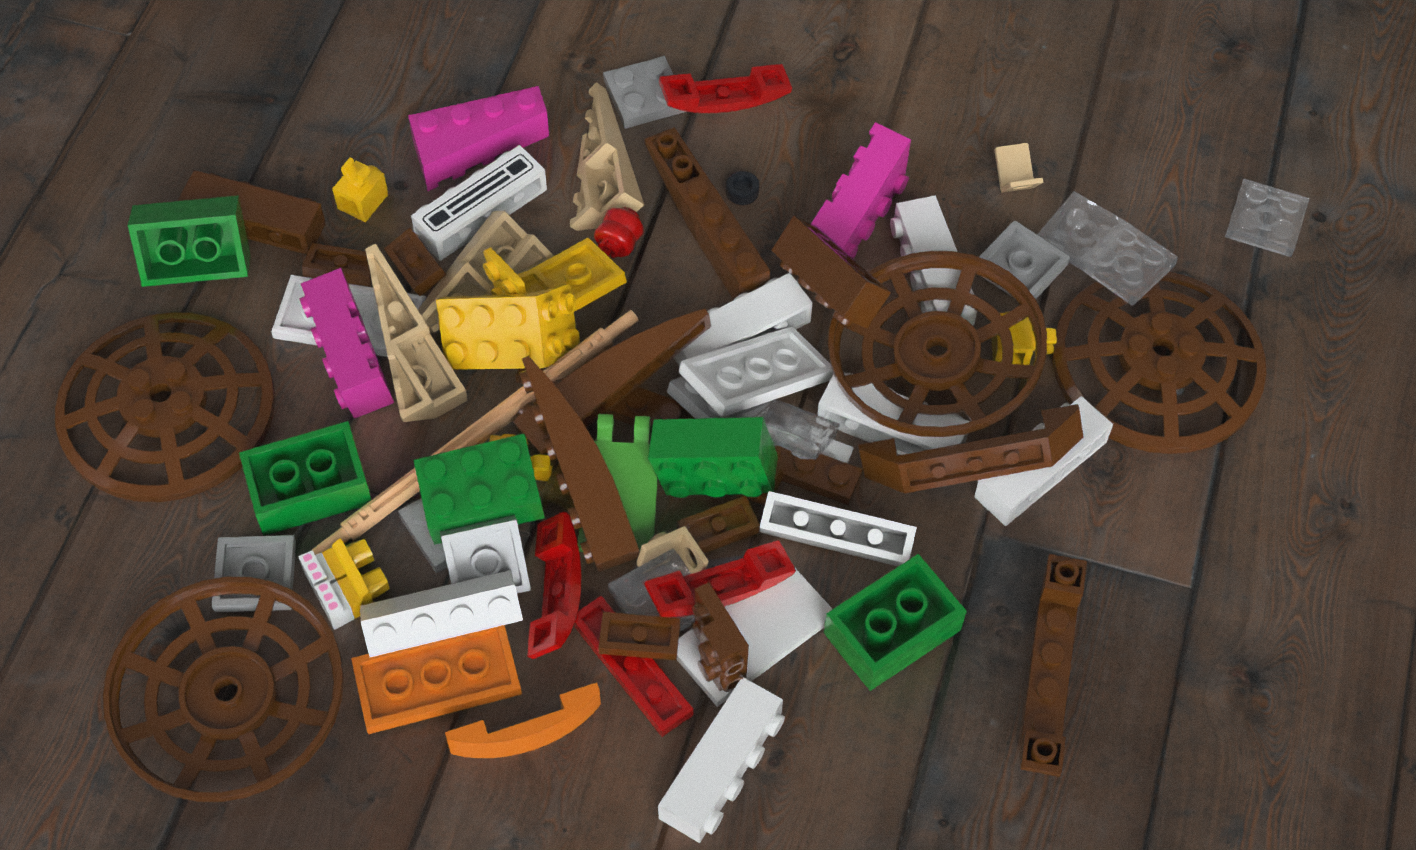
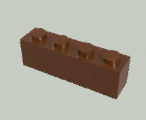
[177,170,326,255]
[771,215,891,328]

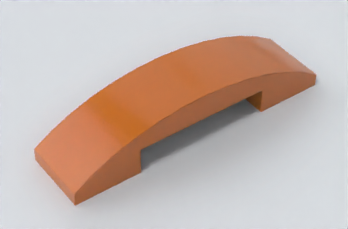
[445,682,601,758]

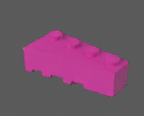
[408,86,549,191]
[811,122,911,259]
[299,268,395,419]

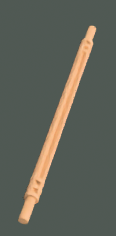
[312,310,639,555]

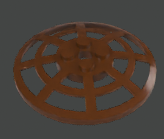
[828,251,1047,437]
[1052,270,1266,454]
[55,312,275,502]
[103,577,344,802]

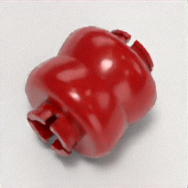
[594,207,644,258]

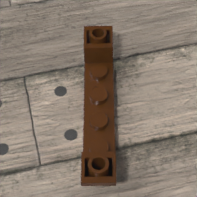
[858,404,1084,494]
[1019,554,1087,777]

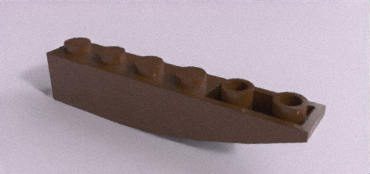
[644,127,770,300]
[519,356,640,572]

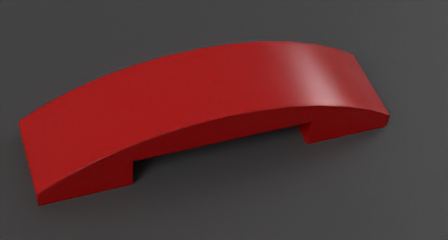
[659,64,792,113]
[527,511,581,659]
[644,540,796,617]

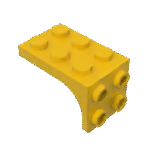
[483,238,627,312]
[436,284,580,369]

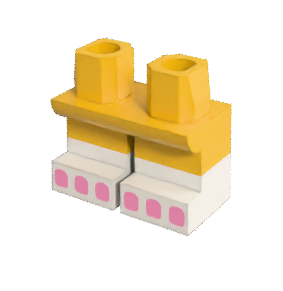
[298,538,390,630]

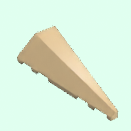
[570,82,644,231]
[418,211,554,333]
[365,244,467,422]

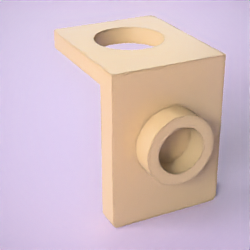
[994,143,1044,193]
[636,526,709,574]

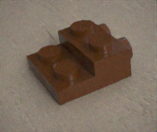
[692,582,749,692]

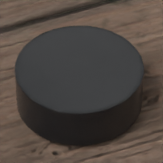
[726,171,760,205]

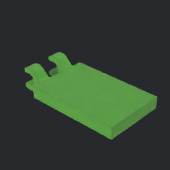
[578,414,658,552]

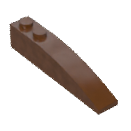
[513,308,711,455]

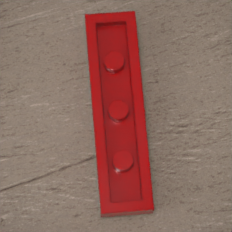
[574,596,694,737]

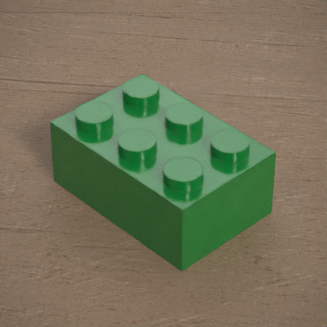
[128,195,251,287]
[648,417,778,498]
[239,421,372,536]
[413,433,545,545]
[824,554,966,691]

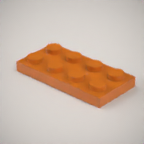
[351,625,522,734]

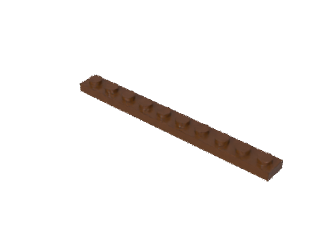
[515,367,863,506]

